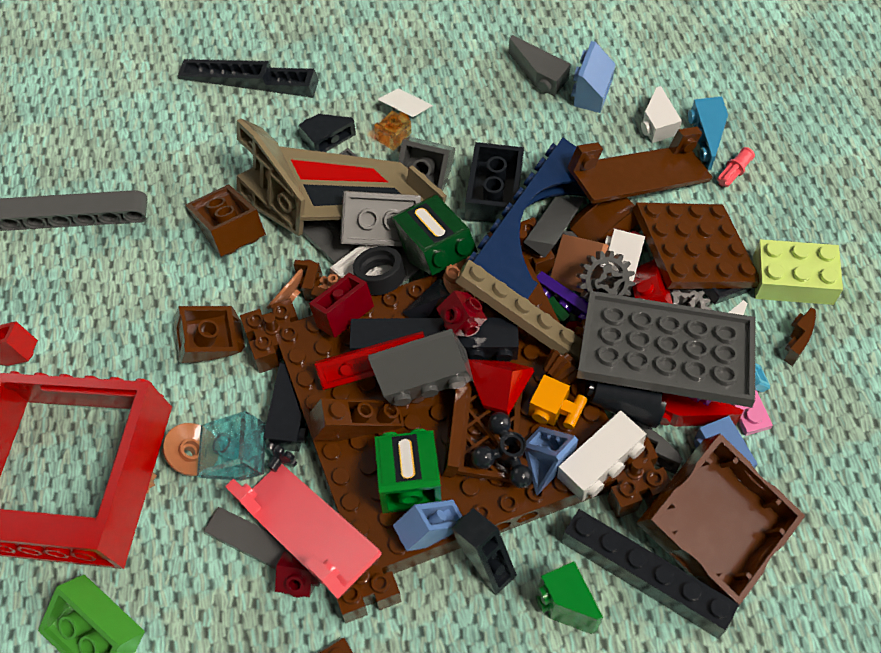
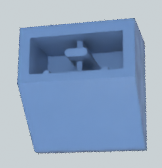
[571,41,616,113]

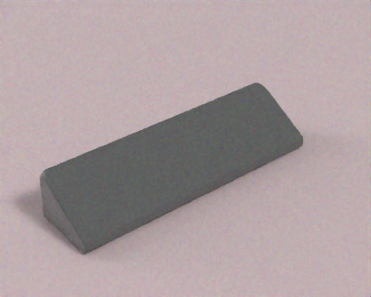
[524,195,584,257]

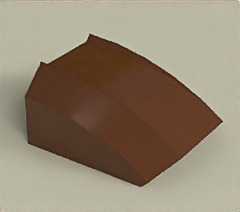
[569,197,642,244]
[174,306,245,363]

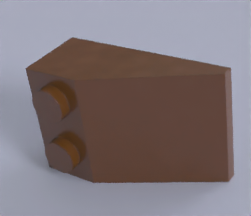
[185,184,266,256]

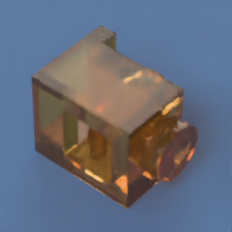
[374,110,412,151]

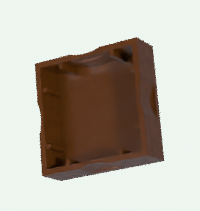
[637,433,805,605]

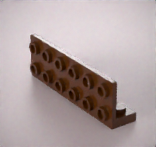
[567,127,713,203]

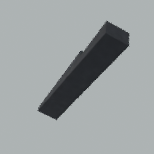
[177,59,319,98]

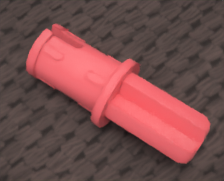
[717,147,755,187]

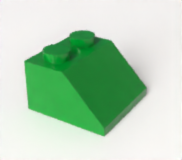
[535,561,603,634]

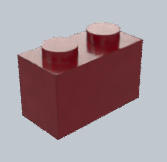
[309,273,374,338]

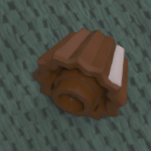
[542,349,579,385]

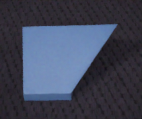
[525,427,578,496]

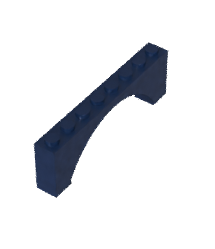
[467,137,588,299]

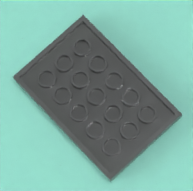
[577,291,756,408]

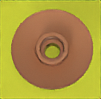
[266,269,303,309]
[163,423,219,476]

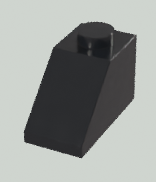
[298,113,356,152]

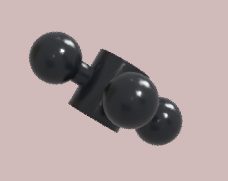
[471,412,533,488]

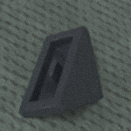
[403,278,450,318]

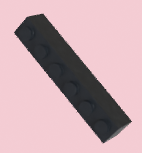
[350,317,519,362]
[561,509,739,639]

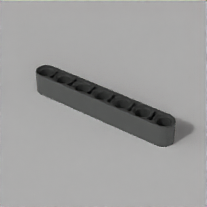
[0,190,148,231]

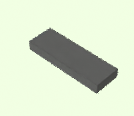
[204,507,288,569]

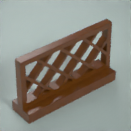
[443,381,522,483]

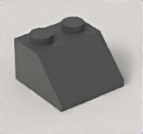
[398,137,456,191]

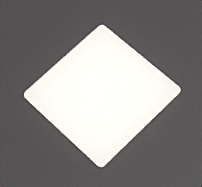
[378,88,433,117]

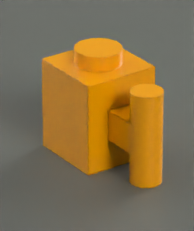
[528,375,587,429]

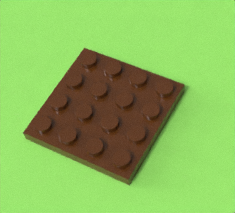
[633,202,759,289]

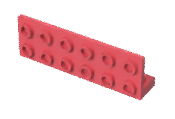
[225,464,382,599]

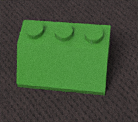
[38,574,145,653]

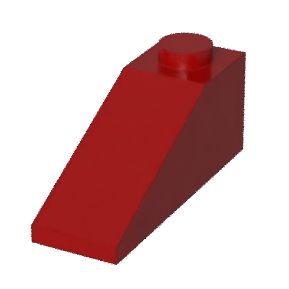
[632,259,673,304]
[0,321,38,366]
[660,393,744,427]

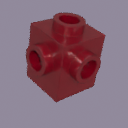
[436,291,487,337]
[275,551,321,598]

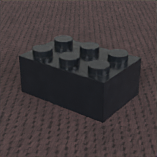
[465,142,524,223]

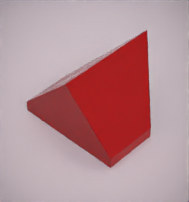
[468,359,534,415]

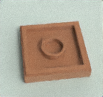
[551,234,609,293]

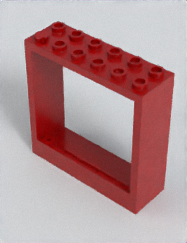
[0,371,172,569]

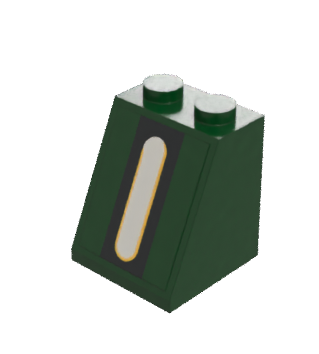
[391,194,478,276]

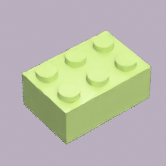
[753,239,843,305]

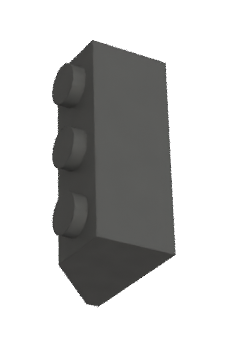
[368,329,474,406]

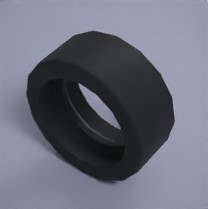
[353,246,405,295]

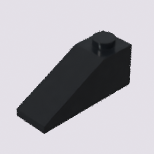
[263,363,308,452]
[452,508,517,595]

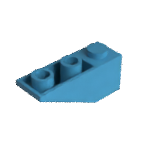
[688,96,728,170]

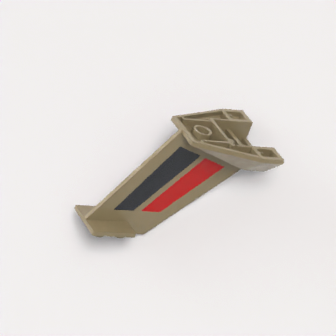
[237,118,447,236]

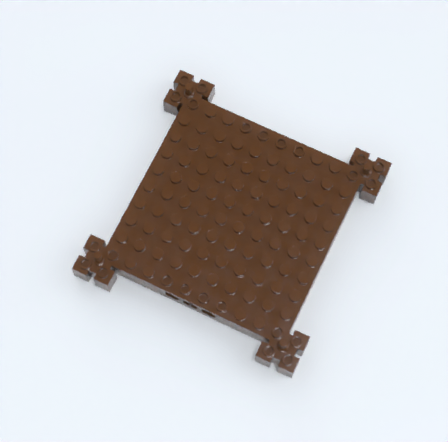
[240,217,671,624]

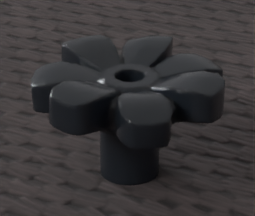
[266,443,297,472]

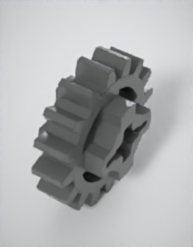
[576,250,635,301]

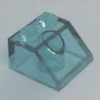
[197,411,266,481]

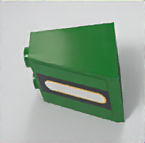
[375,429,441,514]

